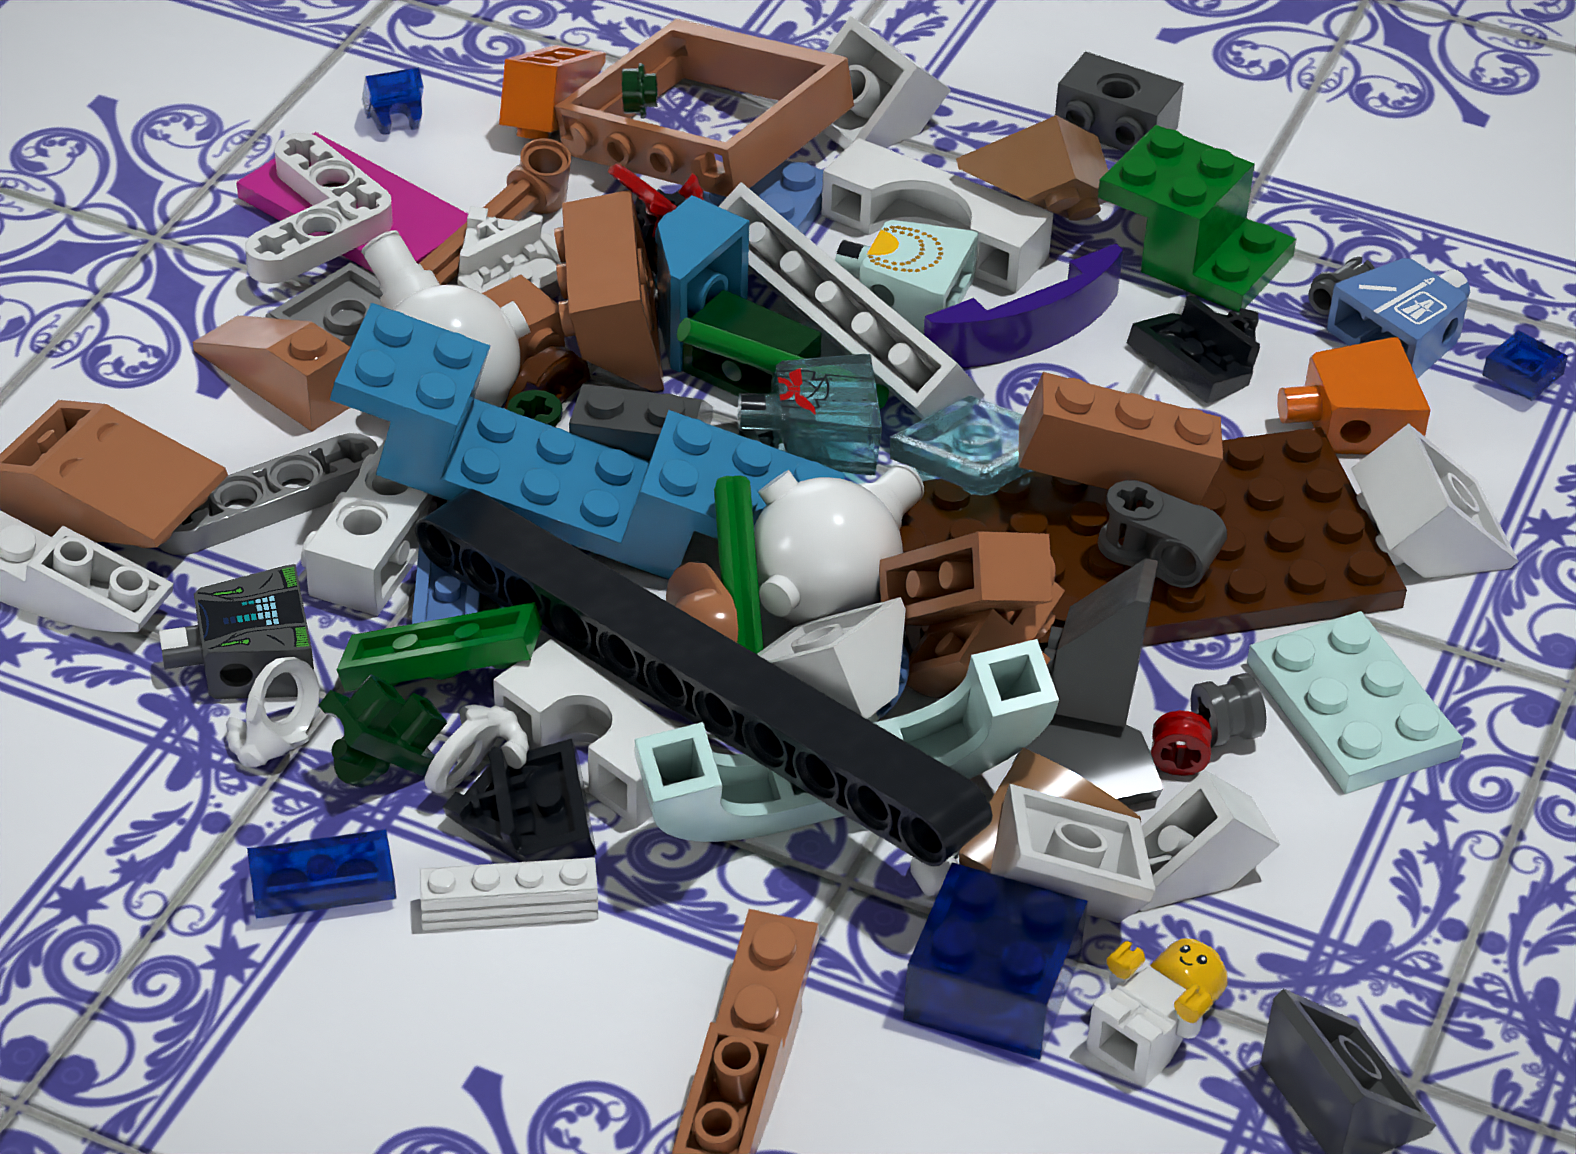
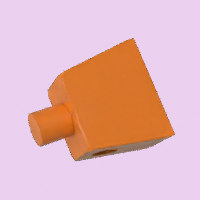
[1277,337,1431,455]

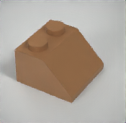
[956,115,1108,221]

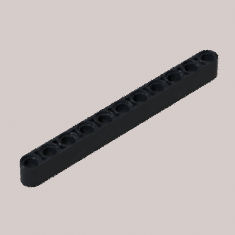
[415,488,993,866]

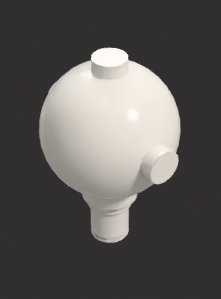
[362,230,530,407]
[754,464,924,626]

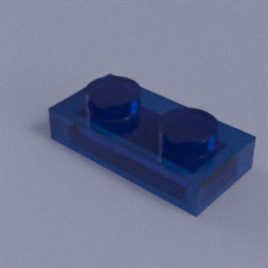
[247,829,396,919]

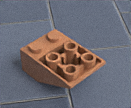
[0,400,228,548]

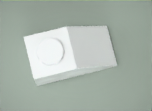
[1139,770,1281,912]

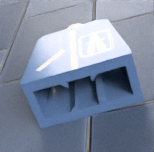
[1326,258,1470,379]

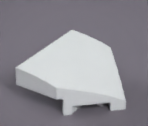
[457,206,566,299]

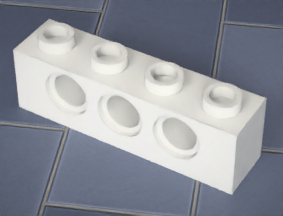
[301,439,448,616]

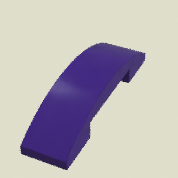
[923,243,1123,368]

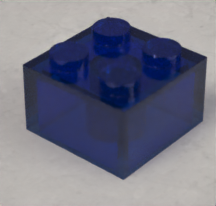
[903,862,1088,1060]

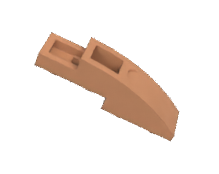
[672,909,819,1154]

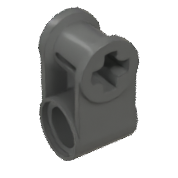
[1097,480,1227,588]

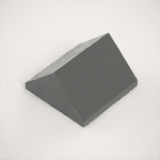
[1260,988,1437,1154]

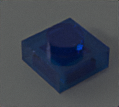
[1482,330,1568,401]

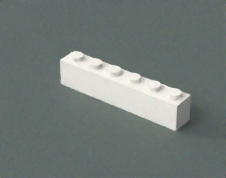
[718,182,985,439]

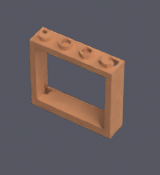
[554,18,854,197]

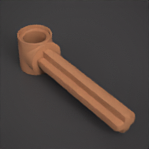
[419,138,571,285]

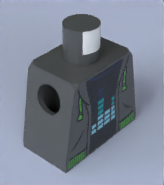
[159,564,314,699]

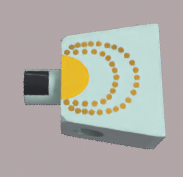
[835,220,978,334]

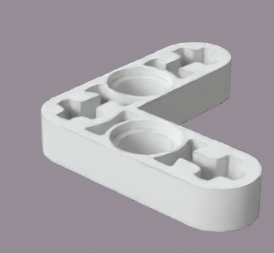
[245,133,393,284]

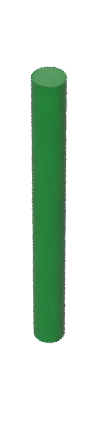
[677,318,889,409]

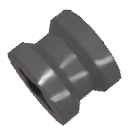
[1190,673,1267,748]

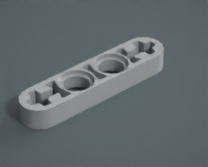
[158,433,378,555]

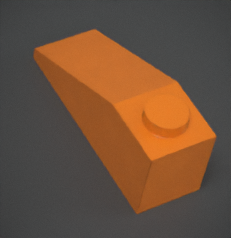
[499,45,606,139]

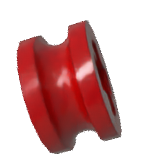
[1151,710,1212,776]

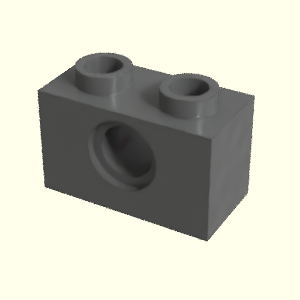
[1055,51,1184,152]

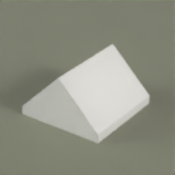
[987,784,1156,923]

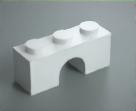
[493,639,682,828]

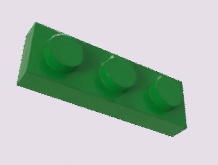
[336,602,543,692]

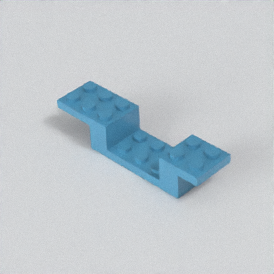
[330,303,845,579]

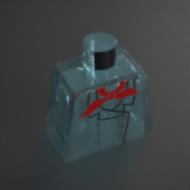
[738,354,882,475]

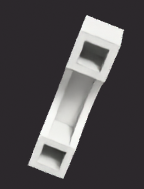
[821,138,1053,293]

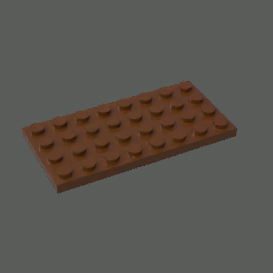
[899,427,1407,657]

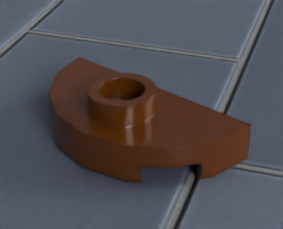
[504,346,591,409]

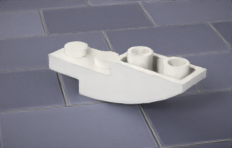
[0,511,174,632]

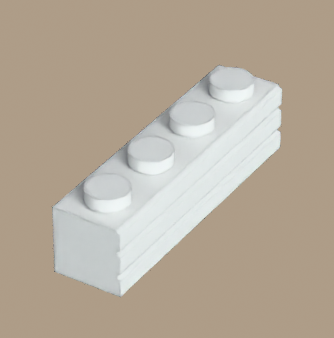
[420,857,598,931]

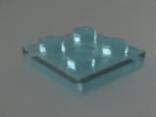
[890,395,1032,496]

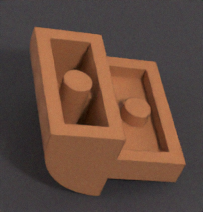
[906,581,1065,698]

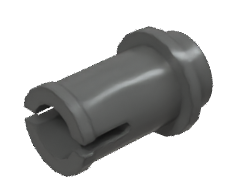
[1308,257,1375,315]

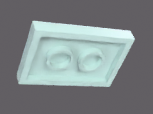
[1247,611,1464,794]

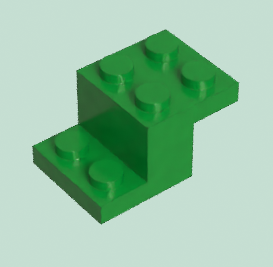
[1098,125,1297,313]

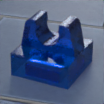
[362,67,424,135]

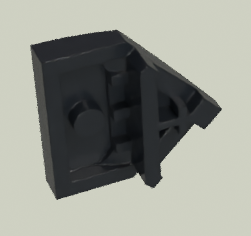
[1127,295,1260,403]
[443,738,597,862]

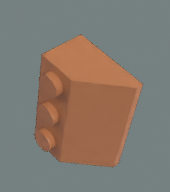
[554,190,664,392]

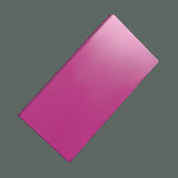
[236,132,468,273]

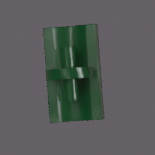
[318,674,447,787]

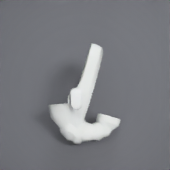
[226,657,320,767]
[425,705,530,794]

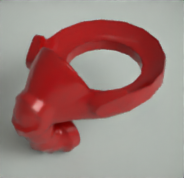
[608,163,704,238]

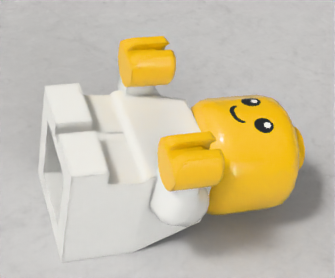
[1086,938,1228,1088]

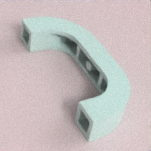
[634,639,1059,842]

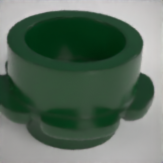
[622,63,658,119]

